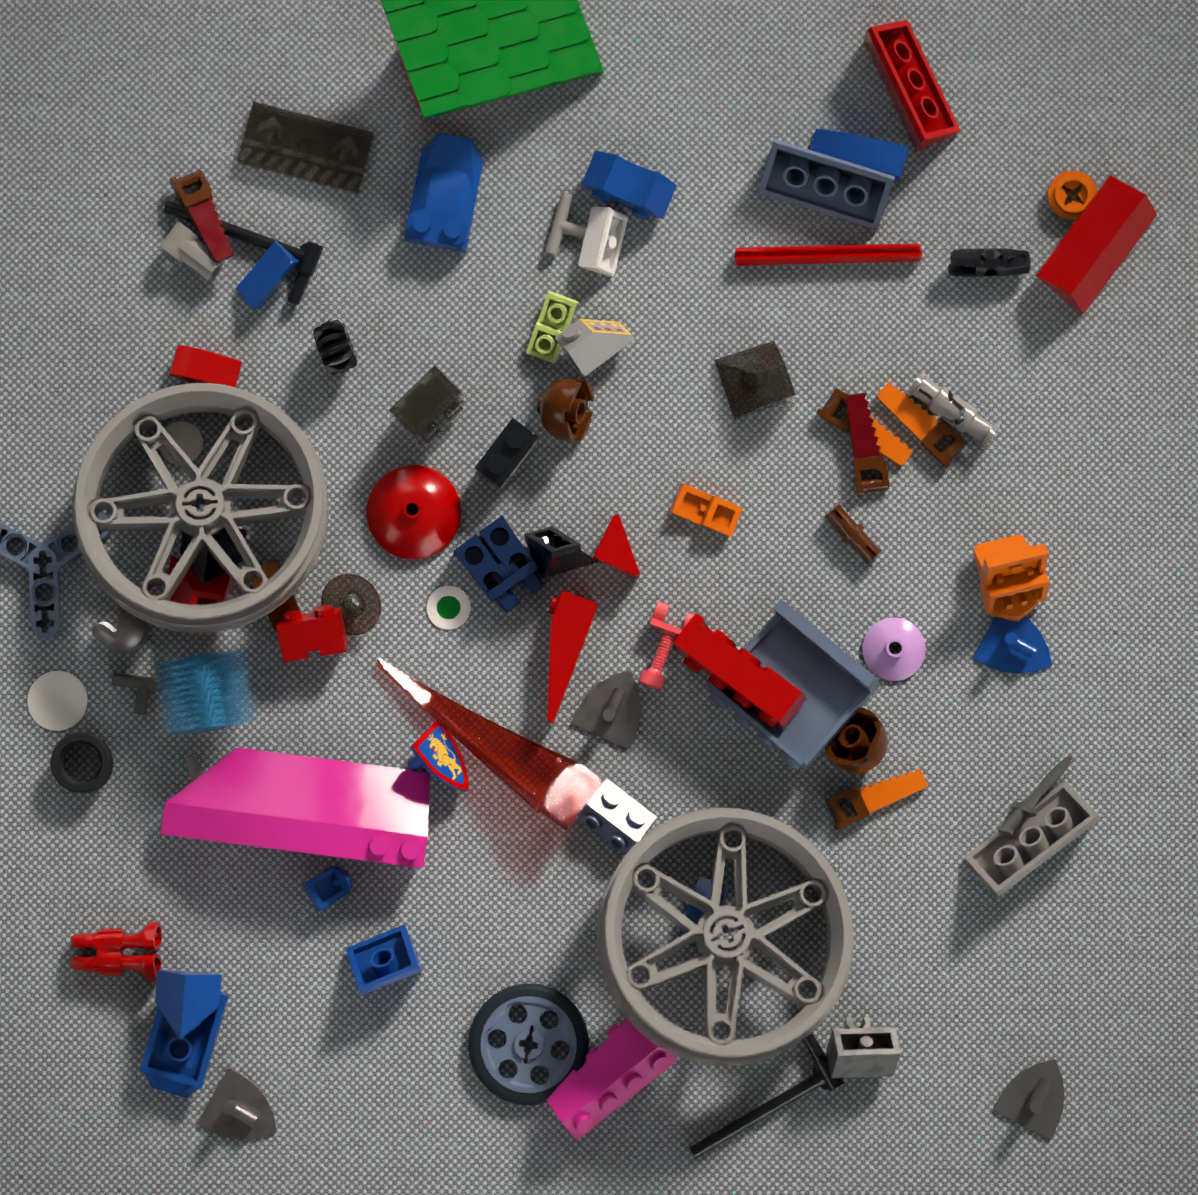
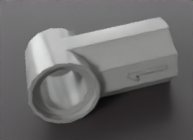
[159,222,225,282]

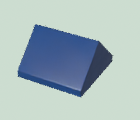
[346,924,423,995]

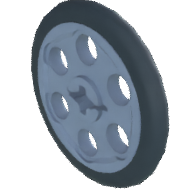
[468,983,589,1106]

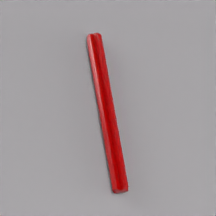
[735,244,922,266]

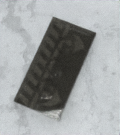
[237,101,375,195]

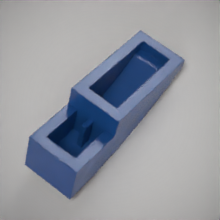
[810,129,909,182]

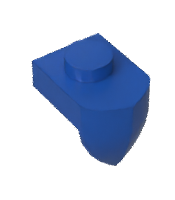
[302,866,352,912]

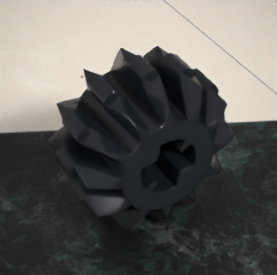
[313,319,357,375]

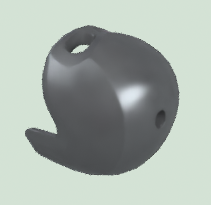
[92,608,150,654]

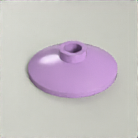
[862,618,926,681]

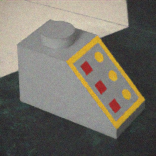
[555,319,634,377]

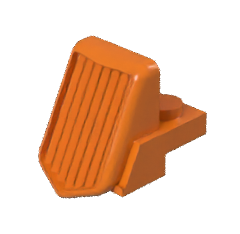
[973,535,1050,621]

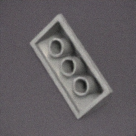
[964,781,1101,897]

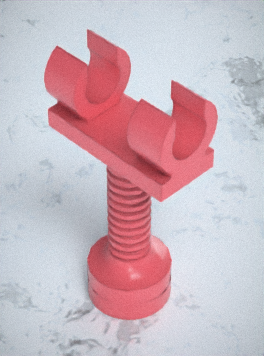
[638,601,694,691]

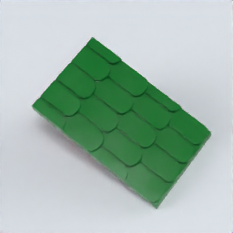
[381,0,604,120]

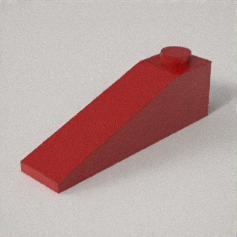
[547,590,598,724]

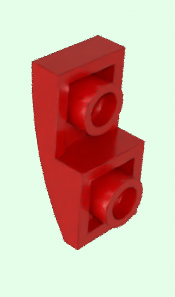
[169,345,242,387]

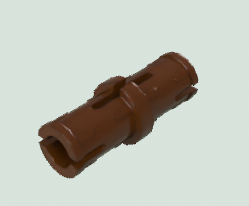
[825,504,882,564]

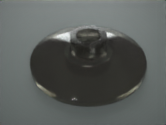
[321,573,381,635]

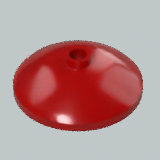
[366,465,461,560]

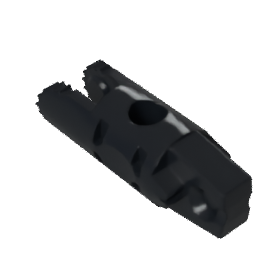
[948,248,1031,277]

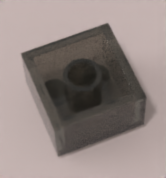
[389,365,464,445]

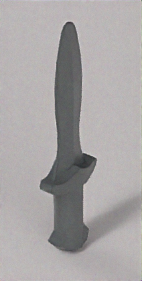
[997,756,1072,839]

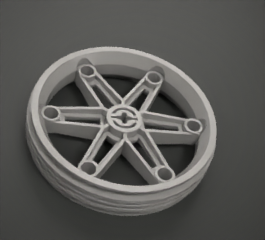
[73,383,329,633]
[597,808,854,1066]

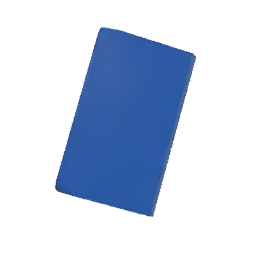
[236,241,299,310]

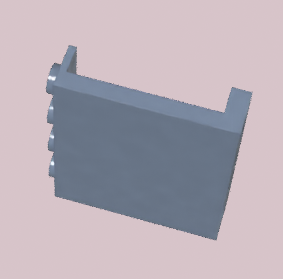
[706,599,881,772]

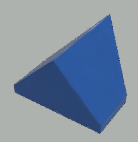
[155,969,222,1040]

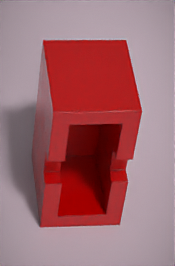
[276,605,348,662]

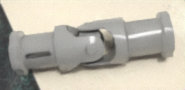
[907,371,1000,448]

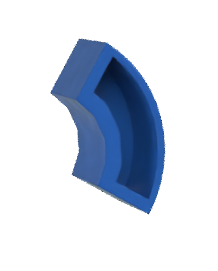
[581,150,677,220]

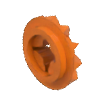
[1047,170,1098,221]

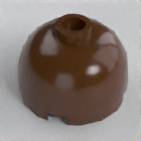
[537,378,594,442]
[825,708,888,773]

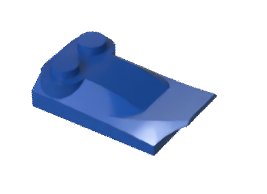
[404,133,484,253]
[140,991,230,1098]

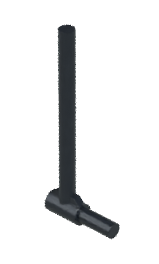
[164,200,323,305]
[689,1032,845,1159]

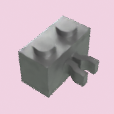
[826,1017,901,1078]

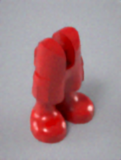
[70,922,162,982]

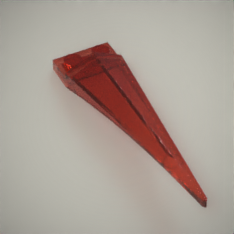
[376,659,604,831]

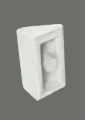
[578,206,628,277]

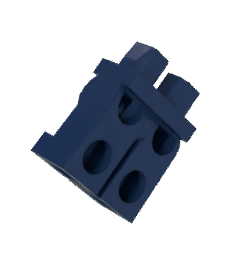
[453,516,544,613]

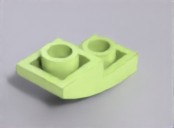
[526,291,578,364]

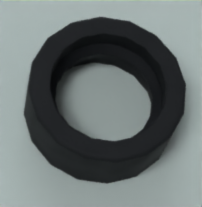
[50,732,114,794]

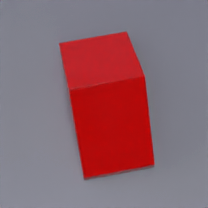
[593,514,640,579]

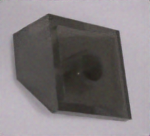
[714,341,796,420]

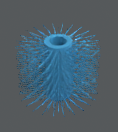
[152,649,259,736]

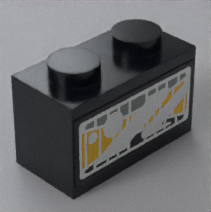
[474,418,539,491]

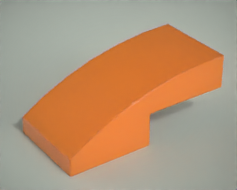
[669,483,743,537]

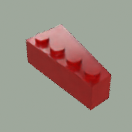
[673,612,807,729]

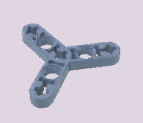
[0,513,112,639]

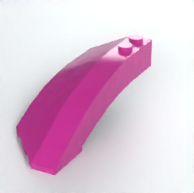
[160,748,430,868]

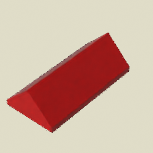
[864,20,961,152]
[1035,176,1157,314]

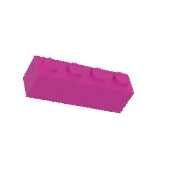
[546,1018,678,1140]

